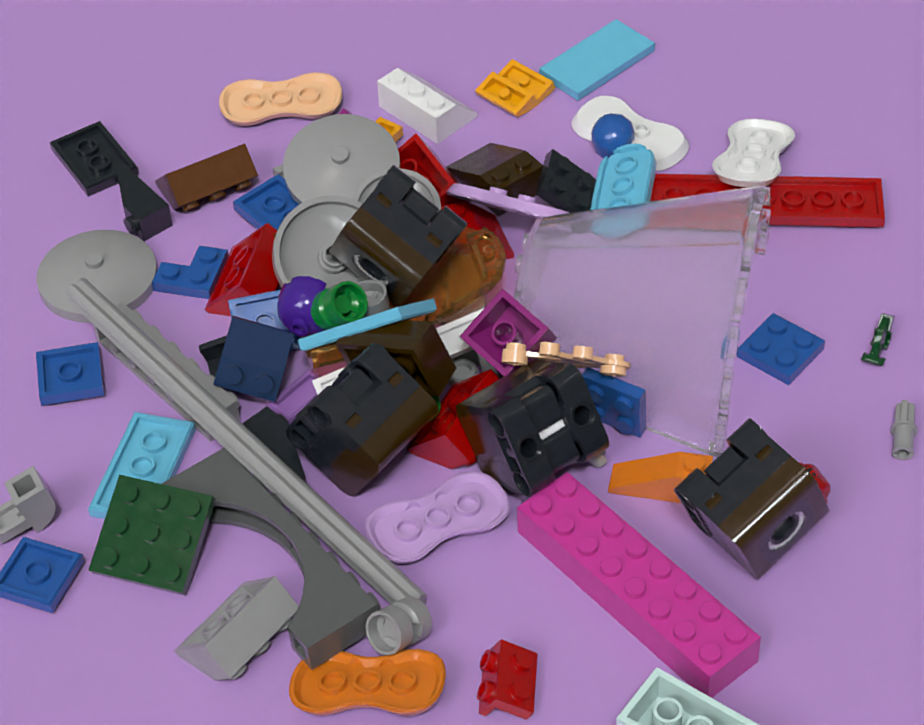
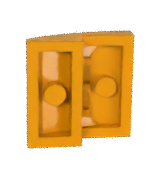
[475,59,555,117]

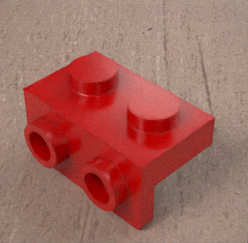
[477,639,538,720]

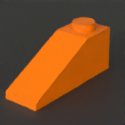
[608,452,713,503]

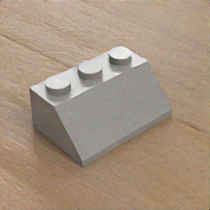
[174,576,299,680]

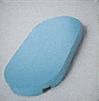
[590,144,657,234]

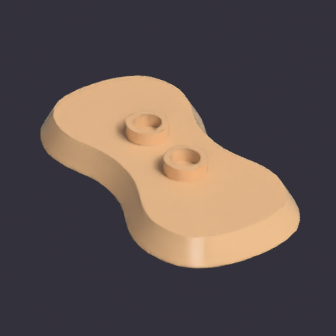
[219,72,342,126]

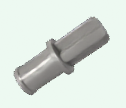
[891,400,918,460]

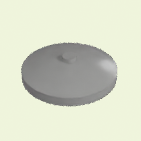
[283,114,400,205]
[272,196,364,289]
[36,230,158,323]

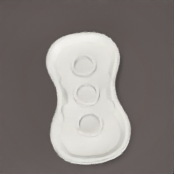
[571,95,689,171]
[712,119,795,188]

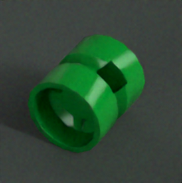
[311,281,368,330]

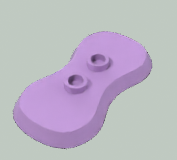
[445,183,573,226]
[365,472,510,564]

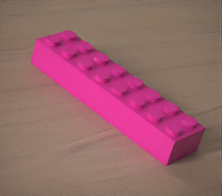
[517,472,761,698]

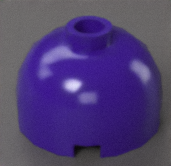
[277,276,327,337]

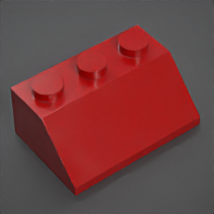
[398,133,465,207]
[204,223,280,317]
[407,369,500,469]

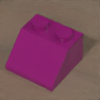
[459,288,557,376]

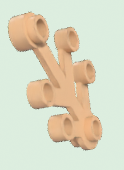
[501,342,631,377]

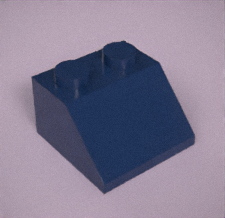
[213,316,294,402]

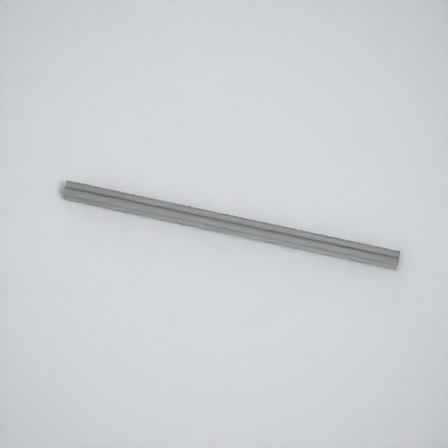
[66,278,427,604]

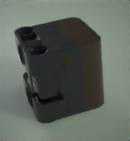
[329,165,468,307]
[285,343,439,496]
[456,359,609,497]
[674,418,830,580]

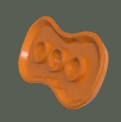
[289,649,446,716]

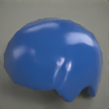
[591,113,635,158]

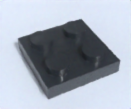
[535,149,596,226]

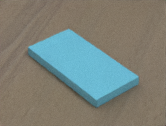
[539,19,655,101]
[298,298,437,351]
[88,412,196,519]

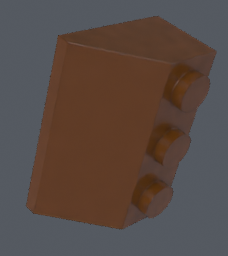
[155,143,258,212]

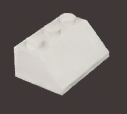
[377,68,477,144]

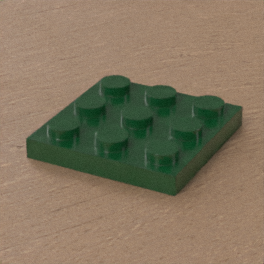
[88,474,216,596]

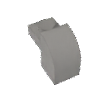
[0,466,56,544]

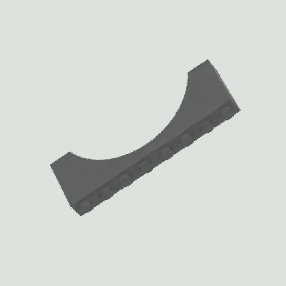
[162,448,381,670]

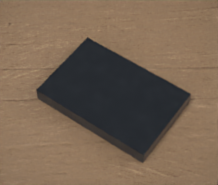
[49,121,139,197]

